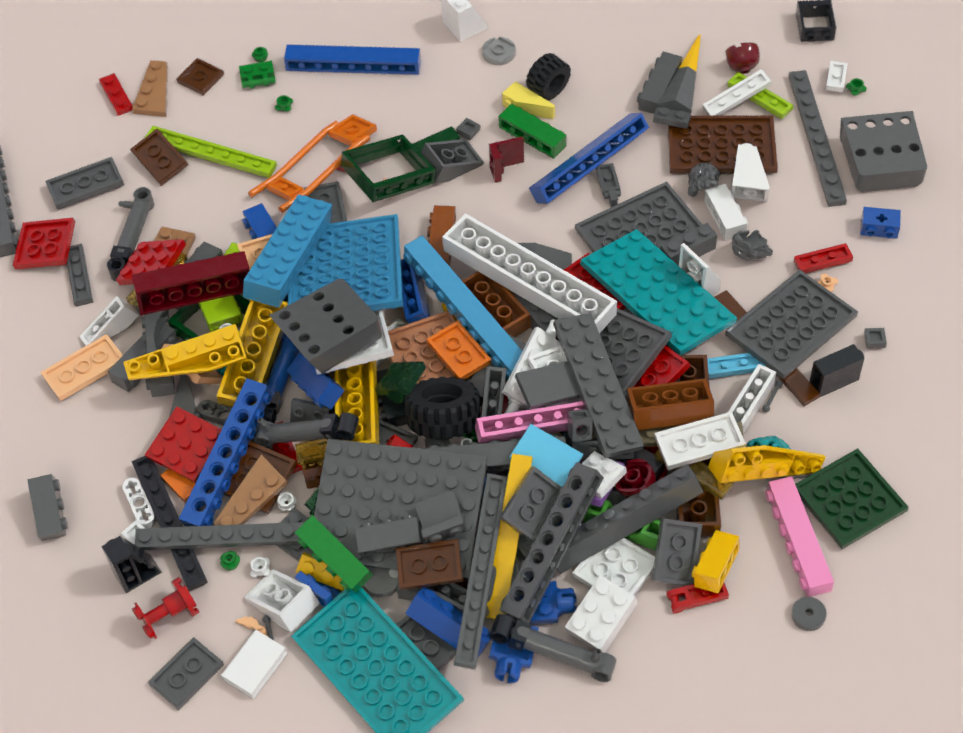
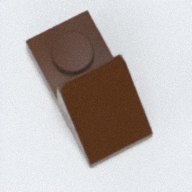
[302,458,323,489]

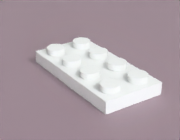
[655,411,746,470]

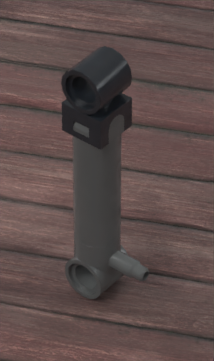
[107,187,154,282]
[254,413,359,448]
[489,614,617,682]

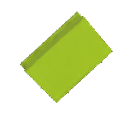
[198,295,243,332]

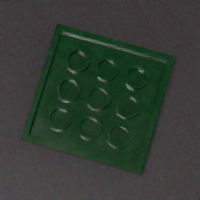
[795,448,909,549]

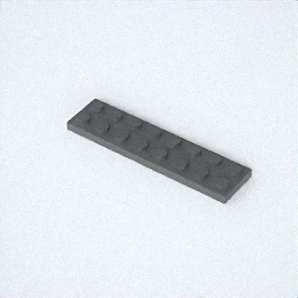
[553,313,644,458]

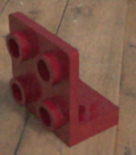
[489,137,524,183]

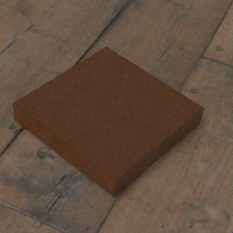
[176,58,224,96]

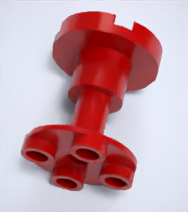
[132,577,200,640]

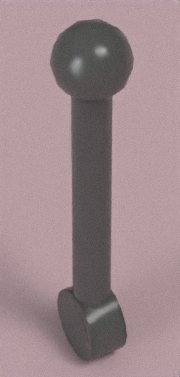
[762,380,783,412]
[262,615,274,640]

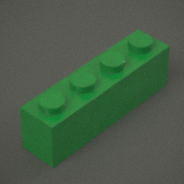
[498,104,567,159]
[295,515,373,593]

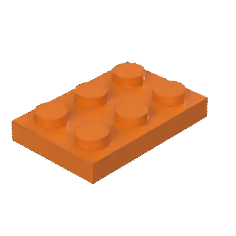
[426,321,491,379]

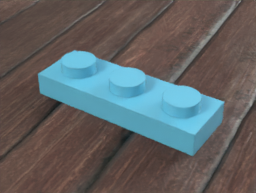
[707,353,765,379]

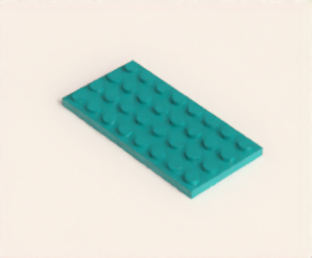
[580,229,737,356]
[291,588,464,733]

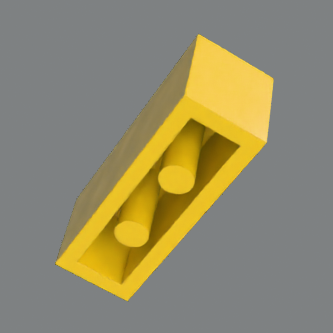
[692,530,739,593]

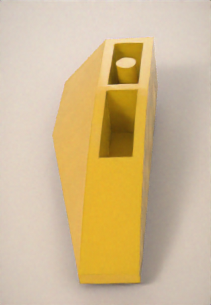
[123,324,247,380]
[708,445,826,483]

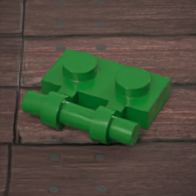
[239,60,276,89]

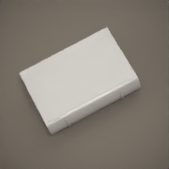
[221,630,288,699]

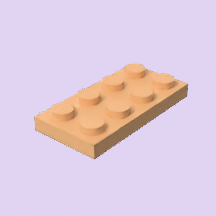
[41,334,123,402]

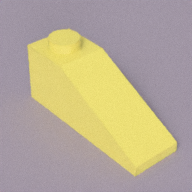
[502,81,555,119]

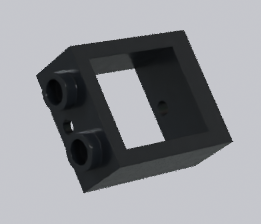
[796,0,836,42]

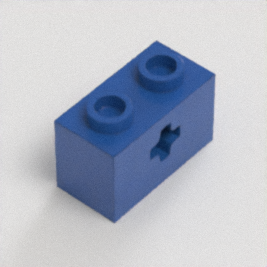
[860,207,901,239]

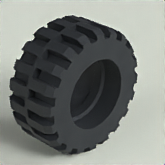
[405,376,481,440]

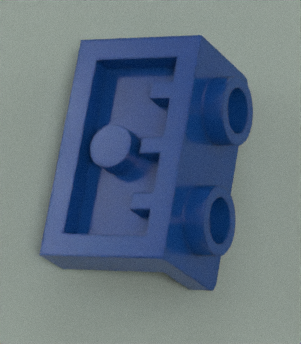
[295,571,340,607]

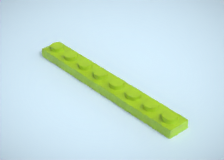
[144,126,277,178]

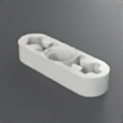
[122,478,156,528]

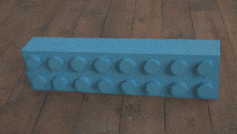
[243,194,332,308]

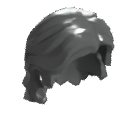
[688,162,721,197]
[732,230,773,261]

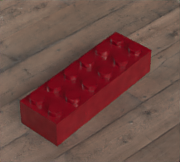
[131,251,250,316]

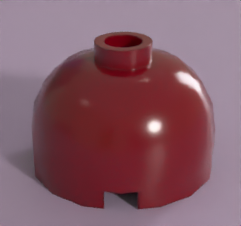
[725,42,760,74]
[615,458,656,498]

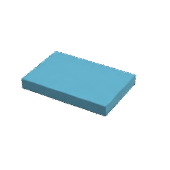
[509,424,583,487]

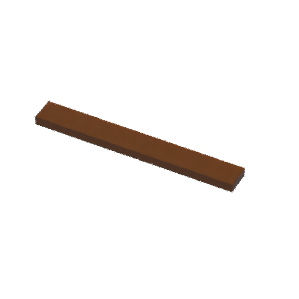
[714,290,820,406]

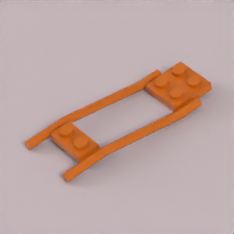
[248,114,377,213]

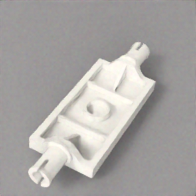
[502,319,561,414]

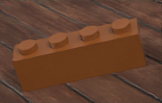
[427,205,456,267]

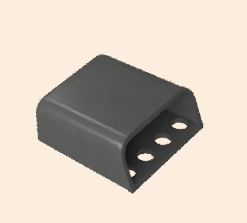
[840,111,927,192]
[269,279,382,374]

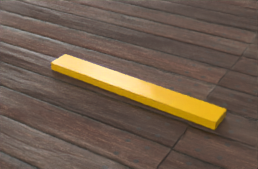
[486,453,533,619]

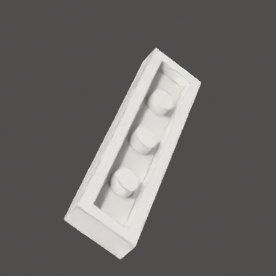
[703,69,772,116]

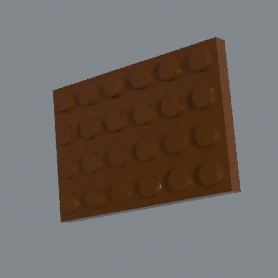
[668,115,778,173]

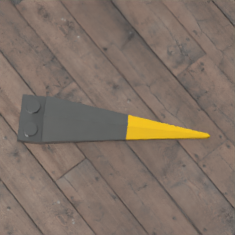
[653,34,701,129]

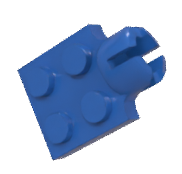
[516,581,577,625]
[488,625,539,683]

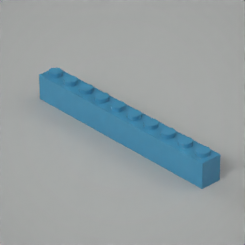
[403,235,522,381]

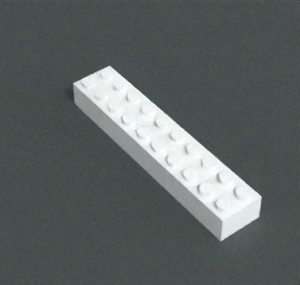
[442,213,617,334]

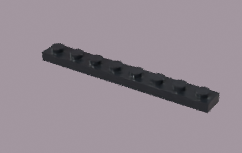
[131,456,208,591]

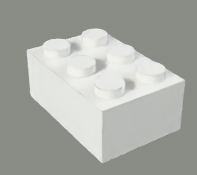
[565,575,638,652]

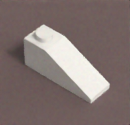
[79,296,139,346]

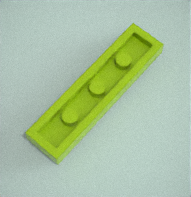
[727,72,793,119]

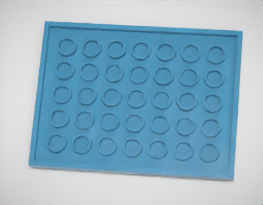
[288,214,403,311]

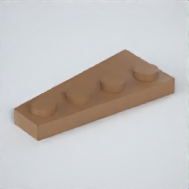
[132,60,168,117]
[214,454,288,525]

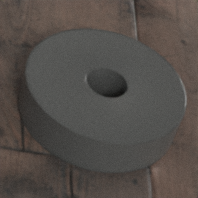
[791,597,827,631]

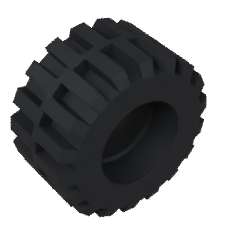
[526,53,571,101]

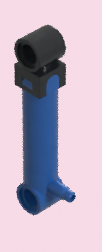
[263,333,299,424]

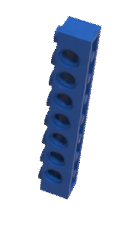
[179,379,272,527]

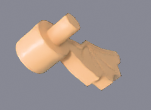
[236,616,267,635]

